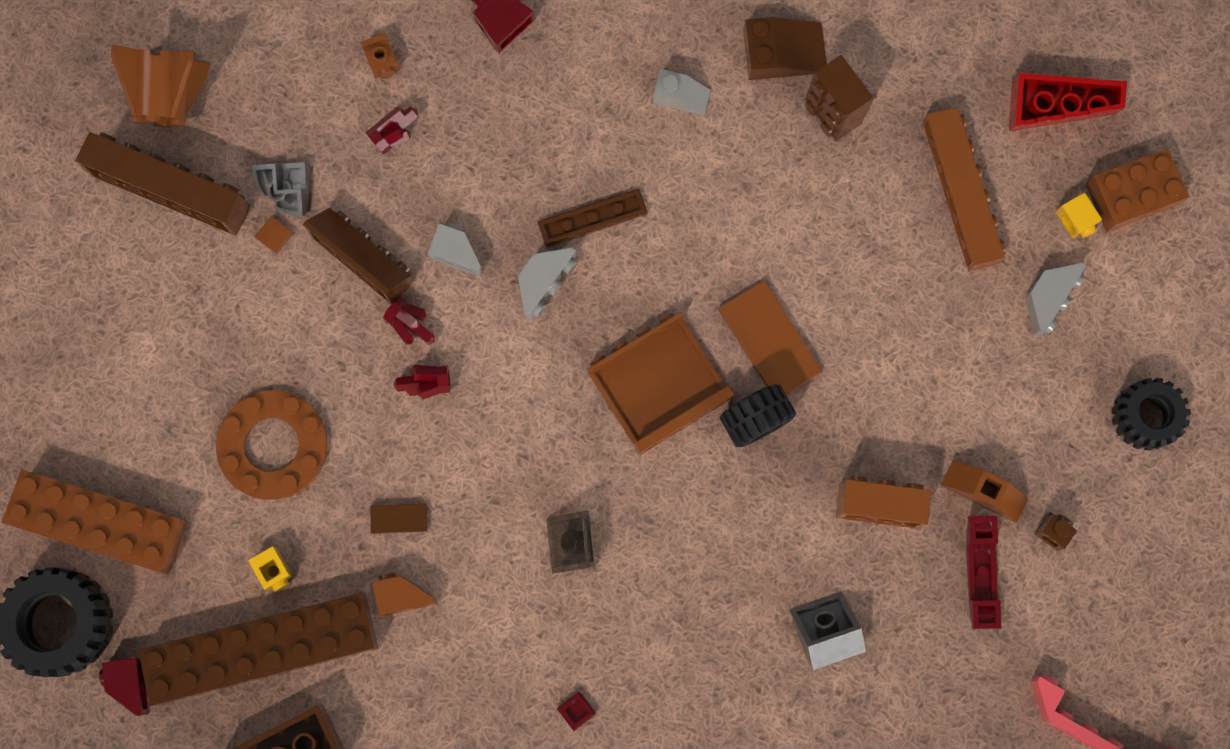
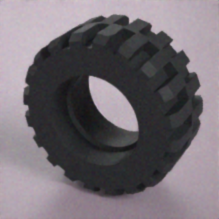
[0,567,113,677]

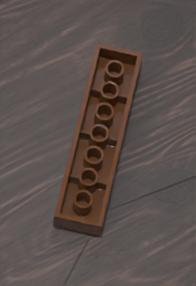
[139,593,378,706]

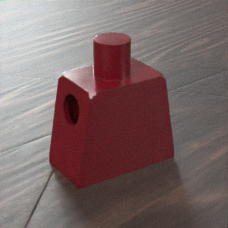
[471,0,535,53]

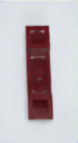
[966,515,1002,629]

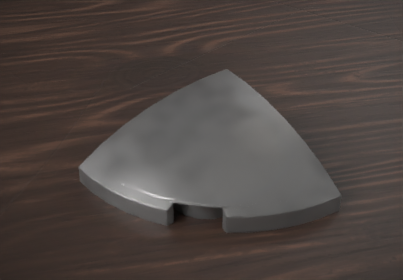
[252,162,310,216]

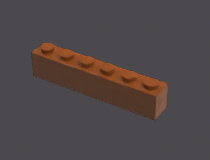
[922,107,1006,272]

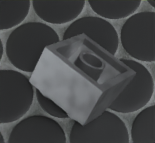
[790,592,866,670]

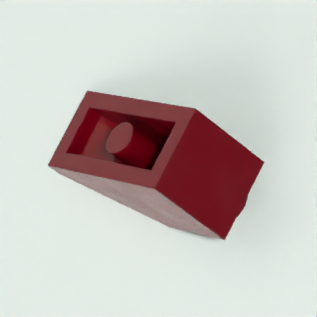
[99,658,149,716]

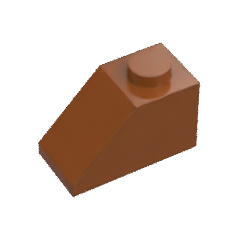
[372,572,437,616]

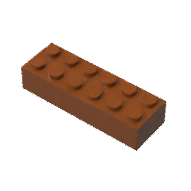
[1,469,188,574]

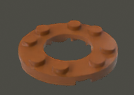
[216,390,327,500]

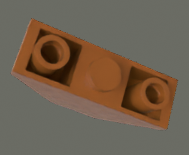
[941,460,1028,523]

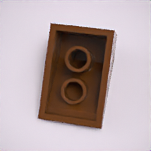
[743,17,826,80]

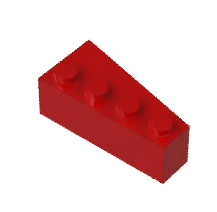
[1009,73,1127,132]

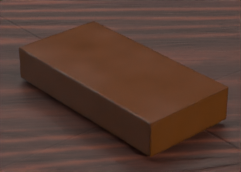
[370,504,427,534]

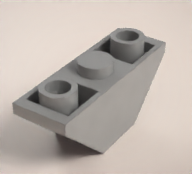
[518,248,578,321]
[1025,263,1086,338]

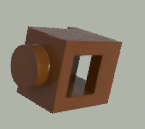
[1034,512,1077,551]

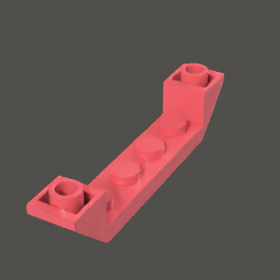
[1031,674,1177,749]

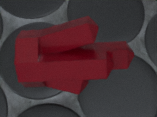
[365,107,418,155]
[383,297,435,345]
[393,365,451,400]

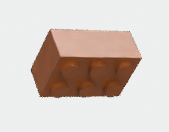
[1085,148,1190,233]
[836,476,931,529]

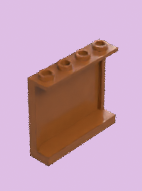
[588,312,734,455]

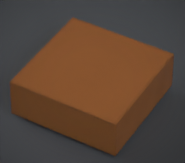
[254,216,294,254]

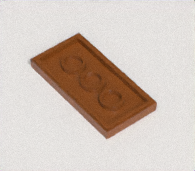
[718,281,822,394]

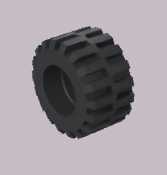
[1111,378,1191,450]
[720,384,797,447]

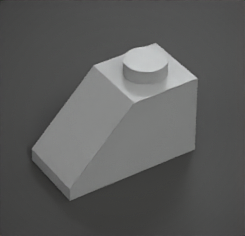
[653,69,711,115]
[428,223,482,277]

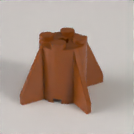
[111,45,210,128]

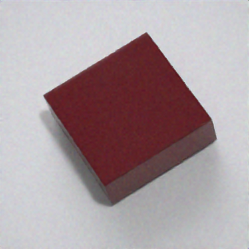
[557,691,596,731]

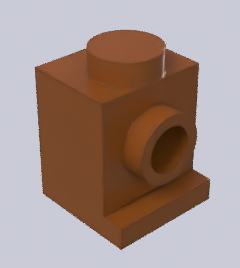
[360,33,399,79]

